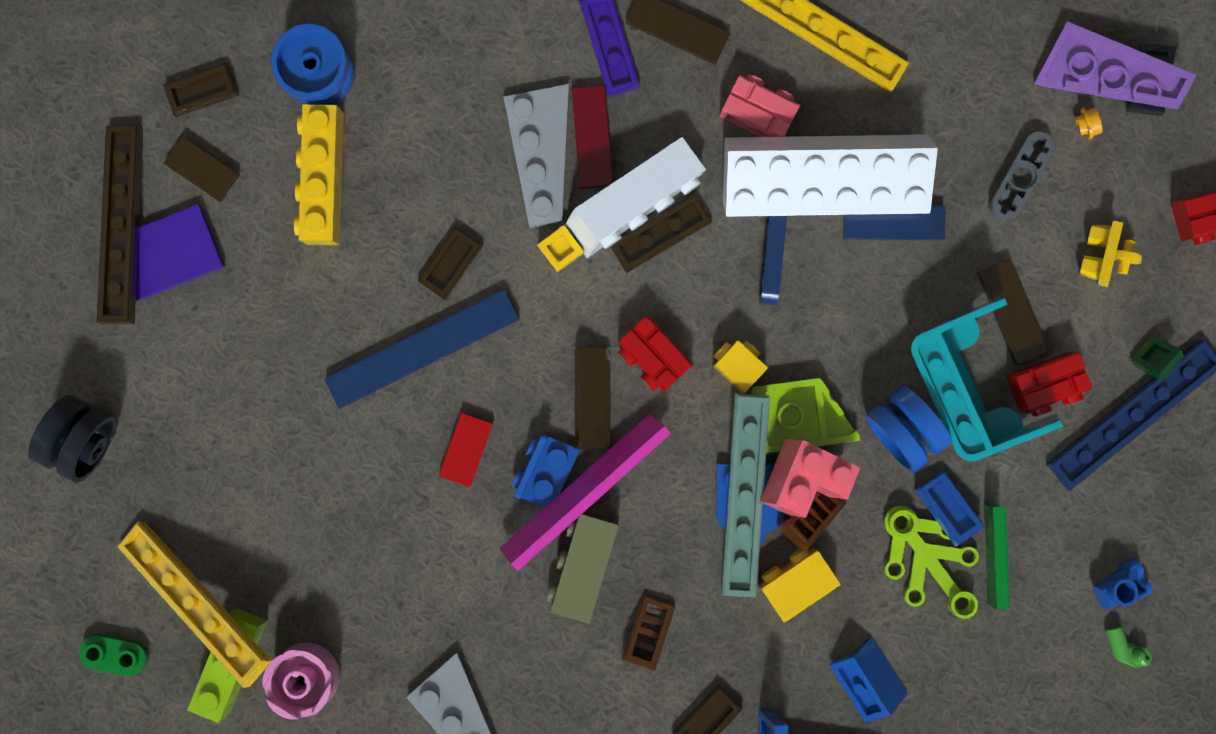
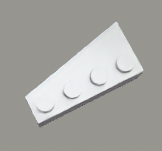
[564,137,706,258]

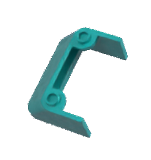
[911,296,1063,461]

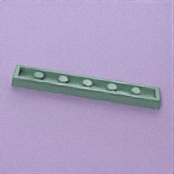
[721,393,770,597]

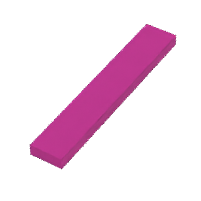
[499,414,671,571]

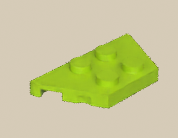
[730,378,860,454]

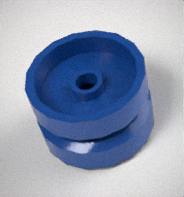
[271,23,356,105]
[865,386,952,474]

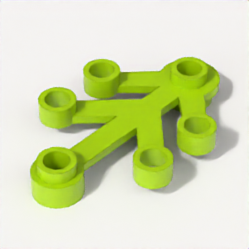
[883,505,979,619]

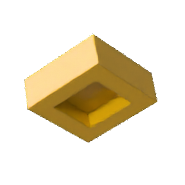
[537,225,584,273]

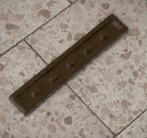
[96,125,143,325]

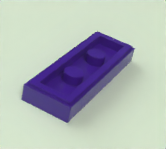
[579,0,640,98]

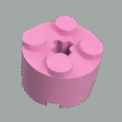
[262,642,340,720]

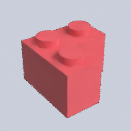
[760,439,860,518]

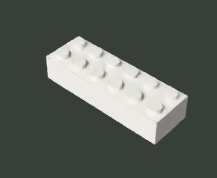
[723,135,938,216]

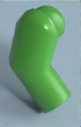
[1105,625,1152,668]

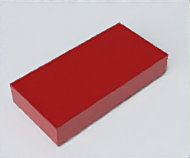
[439,413,494,487]

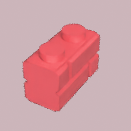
[719,74,800,137]

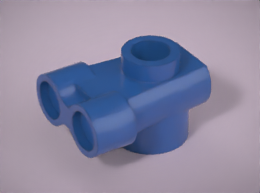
[1093,557,1153,610]

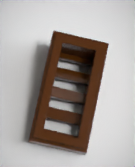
[777,491,847,551]
[622,595,676,672]

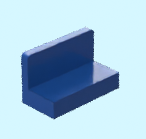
[829,638,907,722]

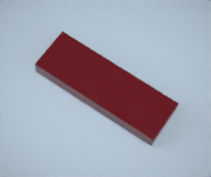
[571,85,613,189]

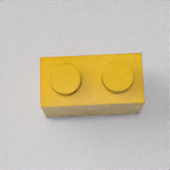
[758,547,841,623]

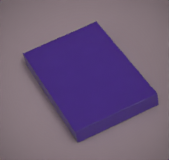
[136,204,225,302]

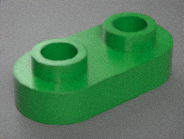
[79,634,149,676]

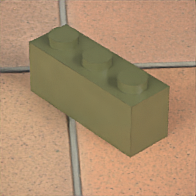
[547,512,619,624]

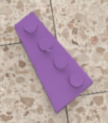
[1035,21,1197,109]

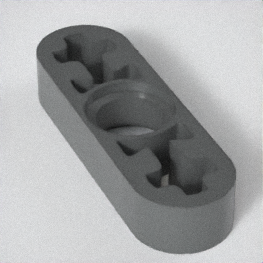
[988,131,1055,221]

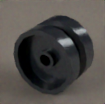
[28,395,117,483]

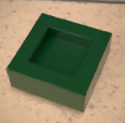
[1131,335,1184,381]

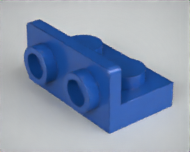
[512,433,580,508]

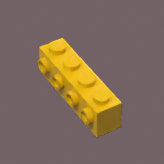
[294,104,344,245]

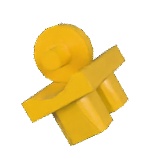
[1080,221,1142,287]

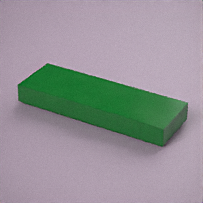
[984,504,1010,610]

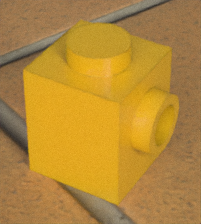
[713,340,768,393]

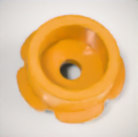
[1075,107,1102,139]

